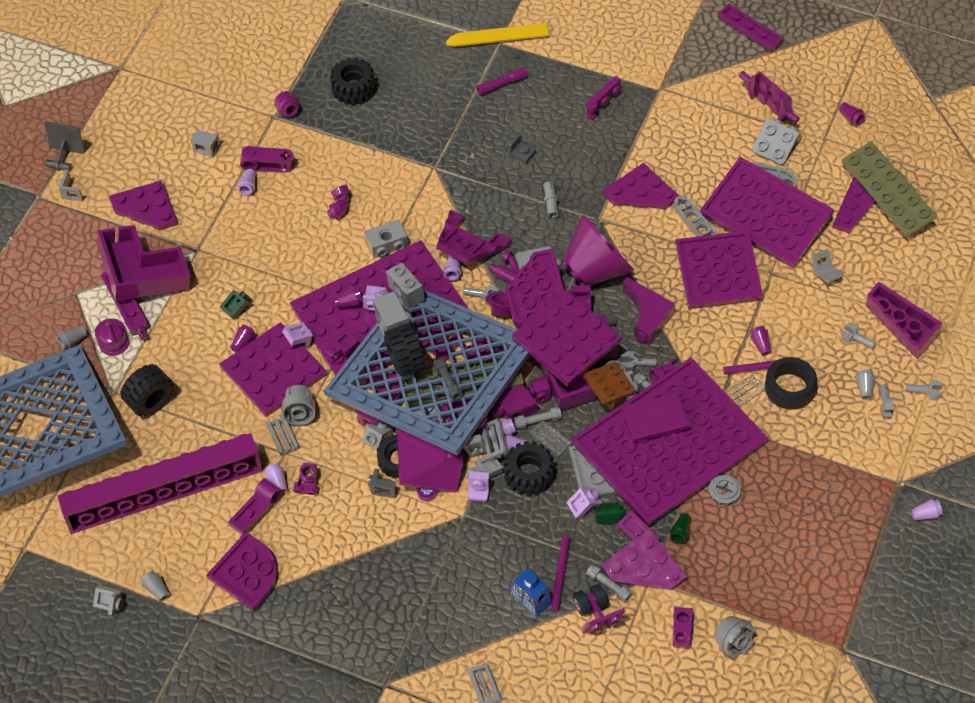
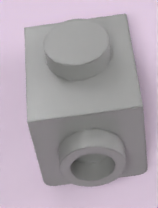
[362,421,395,450]
[93,585,123,616]

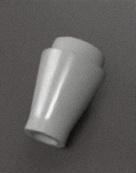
[57,326,87,349]
[856,369,875,400]
[141,570,169,601]

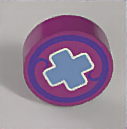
[417,487,437,501]

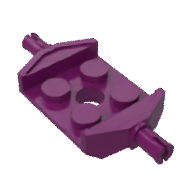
[739,71,800,124]

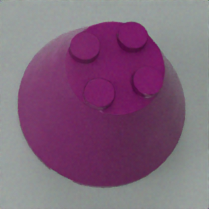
[561,215,634,286]

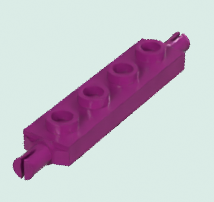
[101,263,149,341]

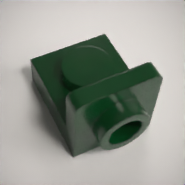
[219,289,253,319]

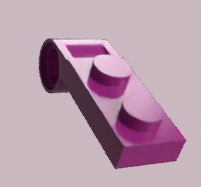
[228,478,282,535]

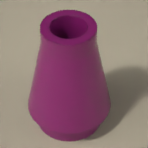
[839,102,866,126]
[334,287,363,308]
[230,324,255,352]
[750,326,772,356]

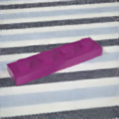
[717,3,783,52]

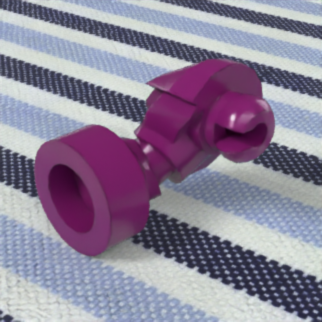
[327,185,350,219]

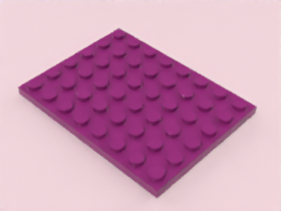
[290,240,469,381]
[571,357,769,526]

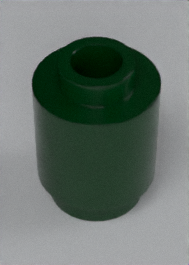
[595,502,625,524]

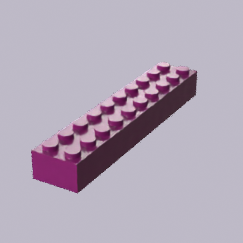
[57,433,262,534]

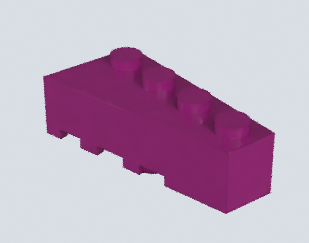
[866,281,942,360]

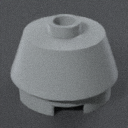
[714,616,756,659]

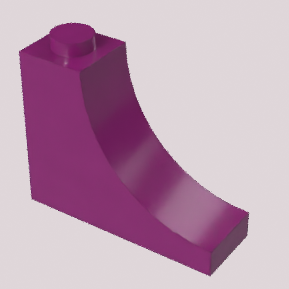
[622,277,675,345]

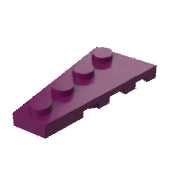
[832,177,875,234]

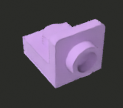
[363,285,386,310]
[282,322,313,348]
[467,471,490,502]
[566,488,602,518]

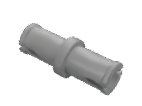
[543,181,559,219]

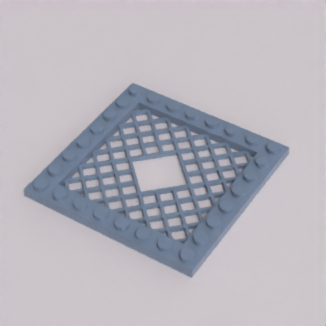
[324,290,530,455]
[0,345,128,497]

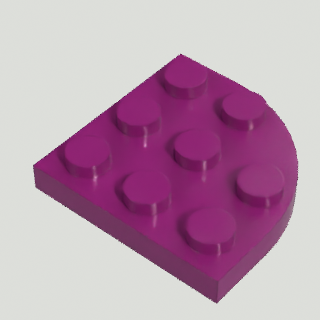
[206,531,277,612]

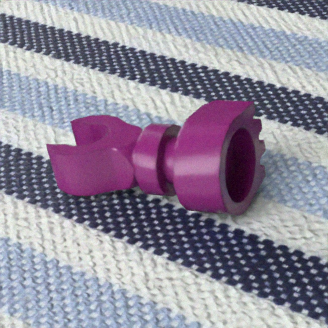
[649,358,678,382]

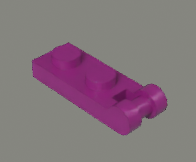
[586,75,621,120]

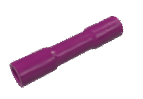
[476,67,528,96]

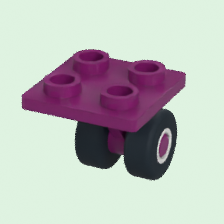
[573,584,626,634]

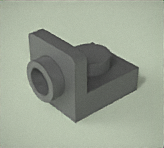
[507,133,536,165]
[368,468,396,499]

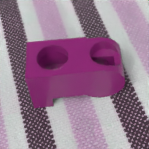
[672,607,693,648]

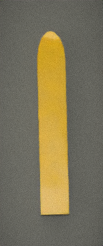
[446,23,549,47]

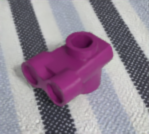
[293,462,318,495]

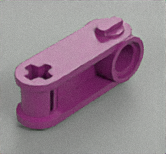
[240,146,294,173]

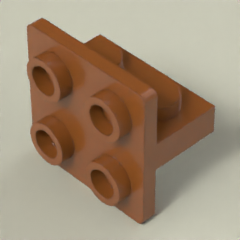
[583,362,635,411]

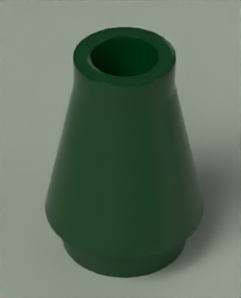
[669,513,691,544]

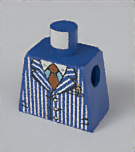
[510,569,552,617]

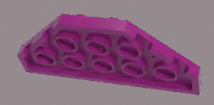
[505,249,564,328]

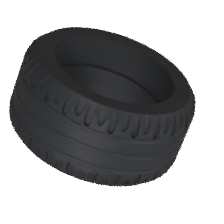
[765,357,817,409]

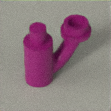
[489,250,520,284]

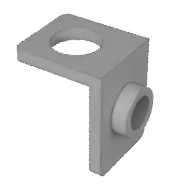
[59,169,83,201]
[812,249,843,282]

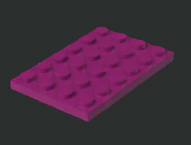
[700,157,834,268]

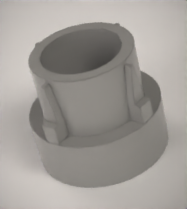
[282,385,315,426]

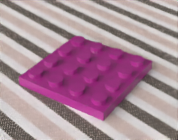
[675,230,763,308]
[512,290,622,387]
[219,322,327,417]

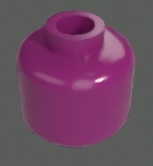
[274,91,300,118]

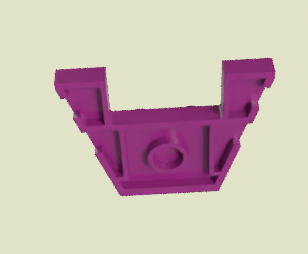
[436,210,512,264]

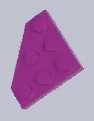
[602,162,679,210]
[109,180,177,230]
[601,529,687,590]

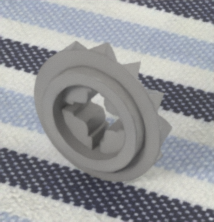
[709,475,741,505]

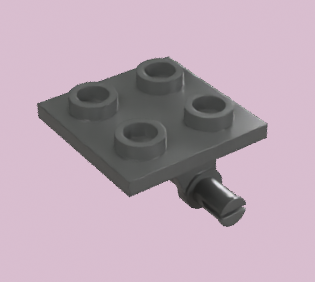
[44,121,85,171]

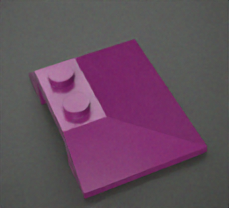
[397,419,463,493]

